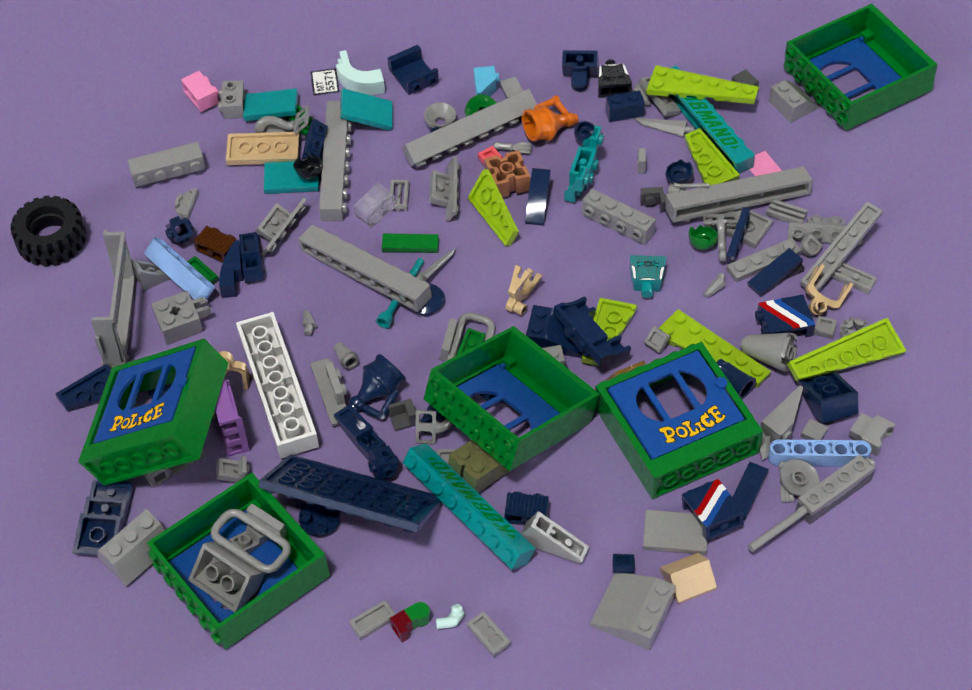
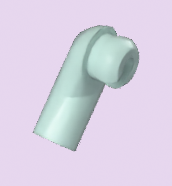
[436,604,464,629]

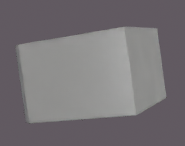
[132,259,170,291]

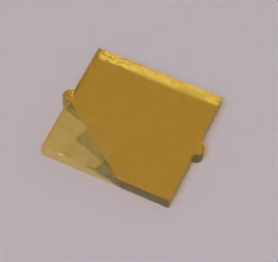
[605,361,646,381]

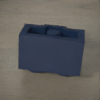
[562,50,599,92]

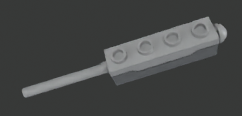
[748,455,875,552]

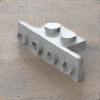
[429,156,459,222]
[255,197,307,257]
[787,215,864,245]
[311,358,347,426]

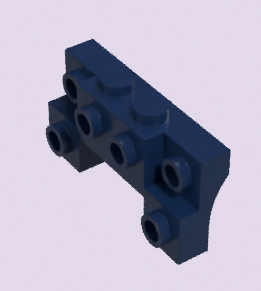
[553,296,631,366]

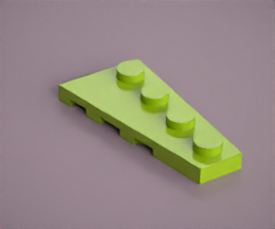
[684,128,740,185]
[468,169,519,246]
[582,298,637,367]

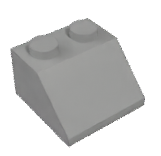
[769,80,819,123]

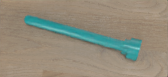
[376,258,424,329]

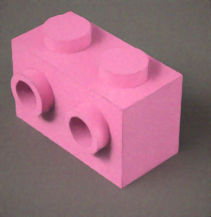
[181,71,219,112]

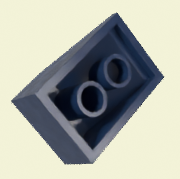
[526,305,583,358]
[795,371,859,423]

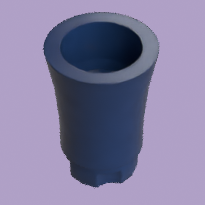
[716,359,756,400]

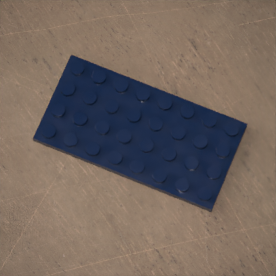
[258,454,442,533]

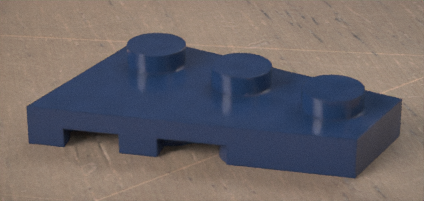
[55,364,111,411]

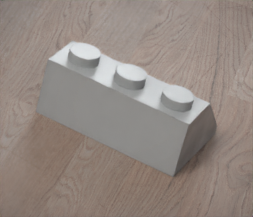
[97,509,165,587]
[188,541,265,612]

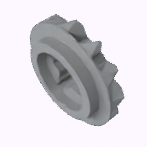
[840,317,869,338]

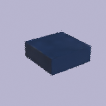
[612,554,634,573]

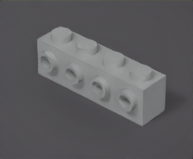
[128,142,205,187]
[582,189,656,245]

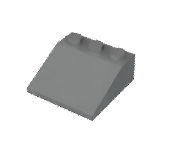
[590,572,676,651]

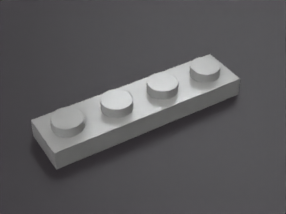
[726,238,802,283]

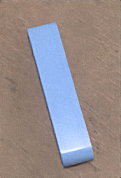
[144,237,215,300]
[768,439,871,467]

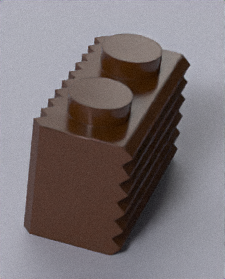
[193,225,237,263]

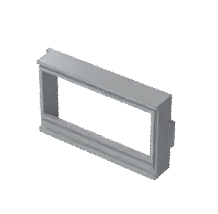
[91,229,136,366]

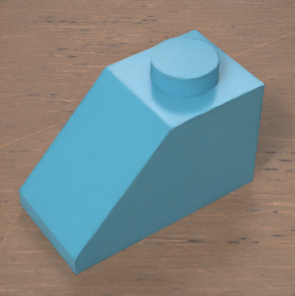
[474,66,500,96]

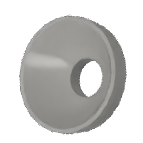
[424,102,456,129]

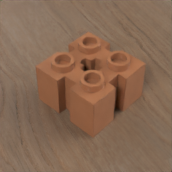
[484,150,530,198]

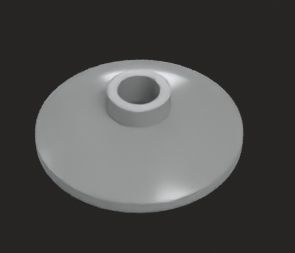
[780,459,820,496]

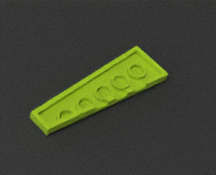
[646,65,759,104]
[659,309,771,388]
[787,317,907,381]

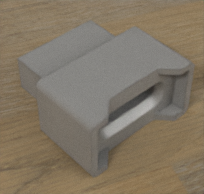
[849,413,895,456]

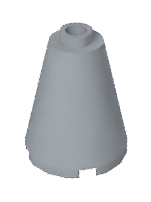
[740,333,798,372]

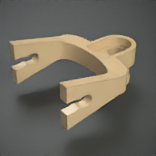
[805,264,854,316]
[505,265,543,316]
[218,351,251,390]

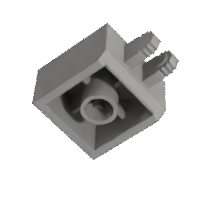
[151,291,212,345]

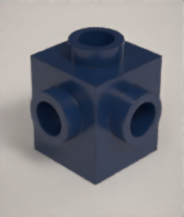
[165,216,194,244]
[368,445,399,480]

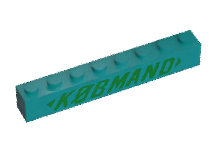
[669,65,755,174]
[403,443,536,570]

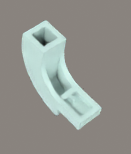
[336,50,385,95]

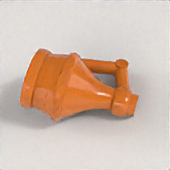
[522,95,578,142]

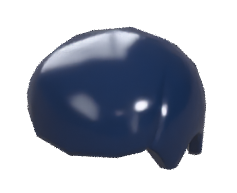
[574,121,602,145]
[665,159,694,184]

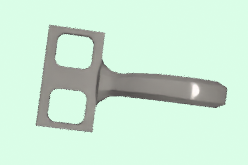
[254,105,310,134]
[703,213,738,262]
[415,410,453,444]

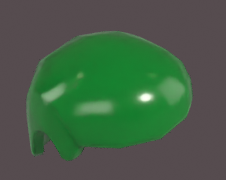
[688,225,718,250]

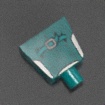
[629,255,666,298]

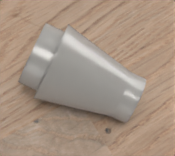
[334,342,358,369]

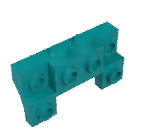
[564,126,604,203]

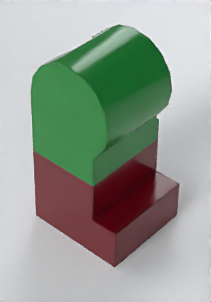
[389,602,430,643]

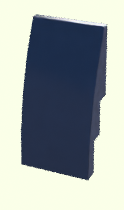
[72,480,134,556]

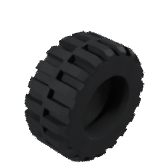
[10,195,86,266]

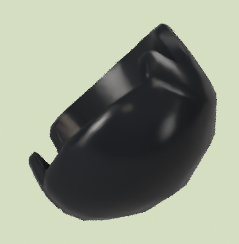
[293,155,323,180]

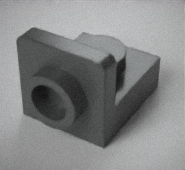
[640,187,666,212]

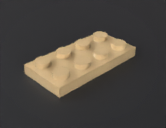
[226,132,300,165]

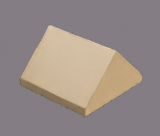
[659,553,717,604]

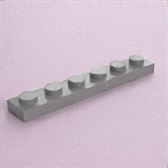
[800,201,883,291]

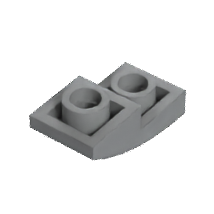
[229,525,270,554]

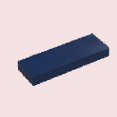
[727,207,750,264]
[747,248,803,297]
[733,462,769,520]

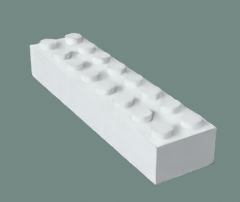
[236,312,319,459]

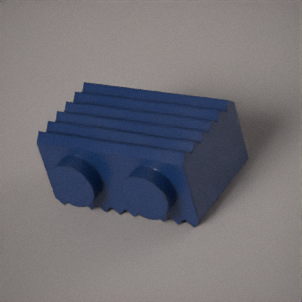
[606,90,645,122]
[504,491,549,525]

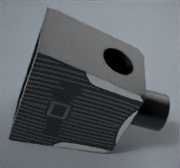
[598,59,632,98]

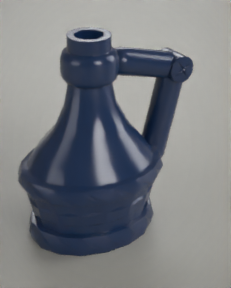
[348,354,406,422]

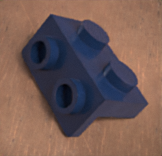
[302,119,328,160]

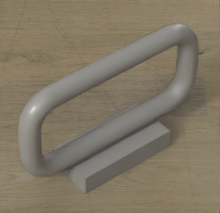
[439,313,495,361]
[211,504,291,573]

